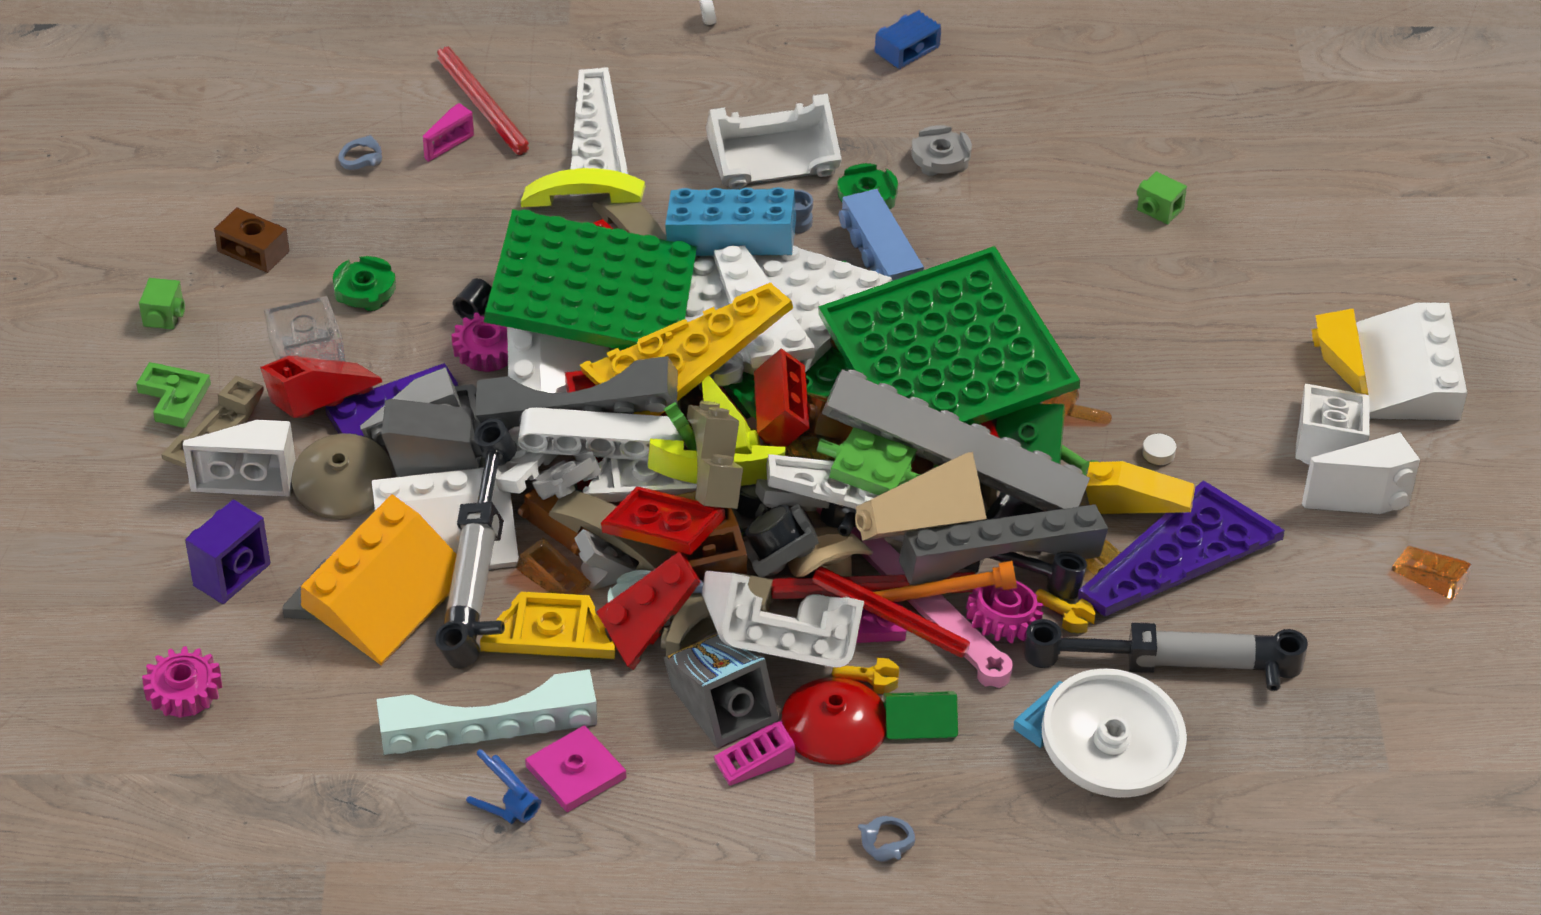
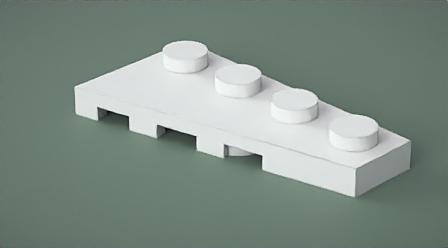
[766,454,878,509]

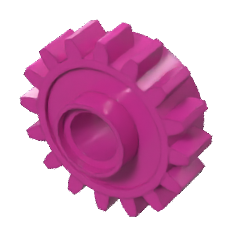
[451,313,508,372]
[966,581,1043,643]
[142,646,223,718]

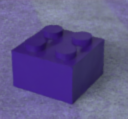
[185,499,271,604]

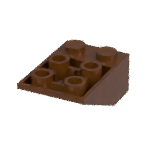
[669,491,747,582]

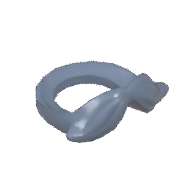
[338,135,382,170]
[858,816,915,862]

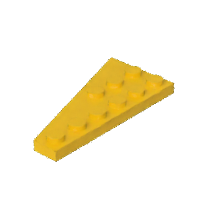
[579,282,793,416]

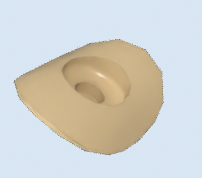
[788,527,873,578]

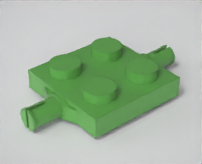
[817,427,920,495]

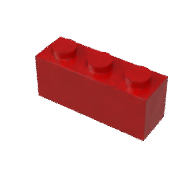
[754,348,809,448]

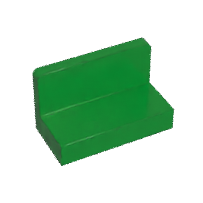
[883,691,958,739]

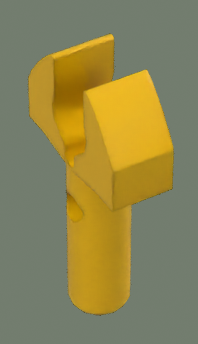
[1035,589,1095,633]
[832,657,899,694]

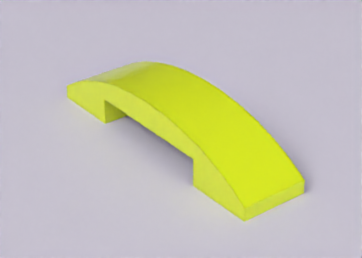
[521,168,645,207]
[648,439,785,486]

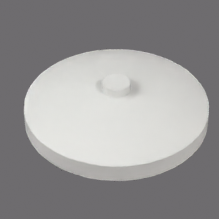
[1042,669,1187,798]

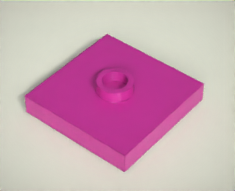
[525,725,626,812]

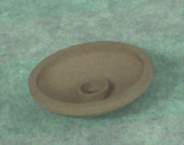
[292,433,392,519]

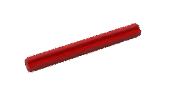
[812,567,970,657]

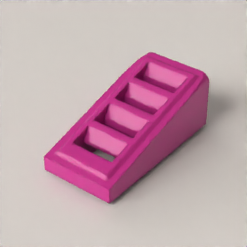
[423,103,474,162]
[714,721,795,786]

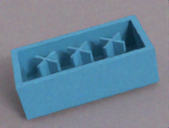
[665,187,796,256]

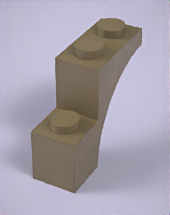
[687,401,743,509]
[661,572,773,656]

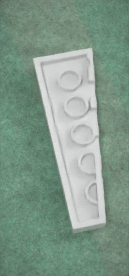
[570,67,628,196]
[714,245,815,368]

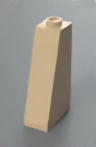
[855,452,987,541]

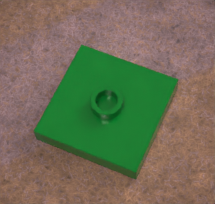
[996,403,1065,465]

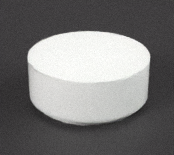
[699,0,716,25]
[1142,434,1176,465]

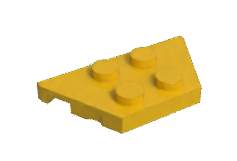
[480,592,615,659]

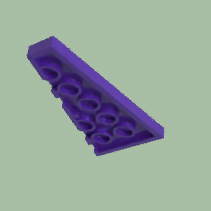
[1078,480,1285,616]

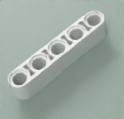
[518,408,683,461]

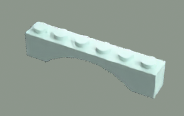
[376,669,597,755]

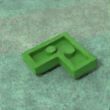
[136,362,211,428]

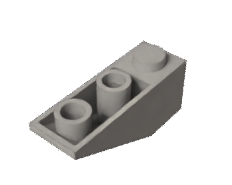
[360,367,461,447]

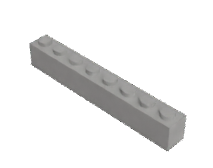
[822,369,1090,511]

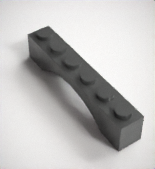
[475,356,678,428]
[899,504,1108,585]

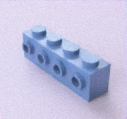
[839,189,924,281]

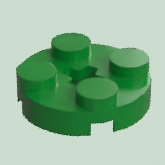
[837,163,898,209]
[332,256,396,311]

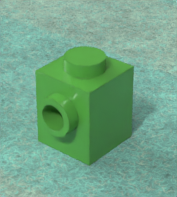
[1136,171,1187,225]
[139,278,185,329]

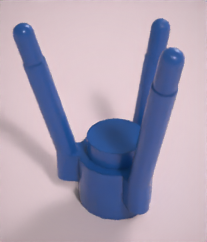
[466,749,541,824]

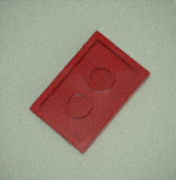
[601,486,726,555]

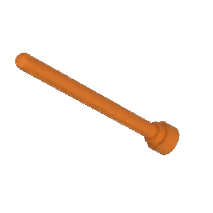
[874,561,1017,603]

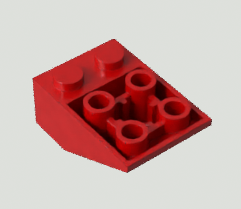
[260,355,383,418]

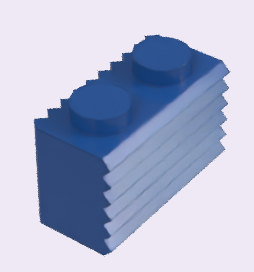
[875,10,941,69]

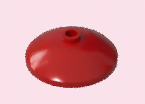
[781,677,886,765]

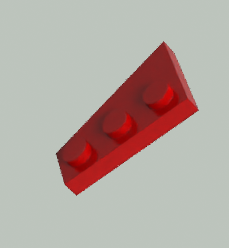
[596,551,701,670]

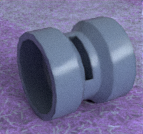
[794,190,813,233]

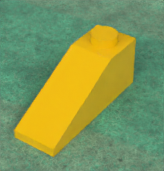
[1311,308,1369,395]
[1086,461,1195,514]

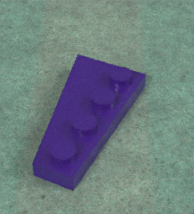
[325,363,458,436]

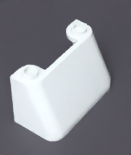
[706,94,842,189]
[702,571,864,667]

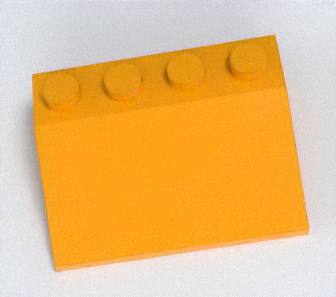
[301,494,457,666]

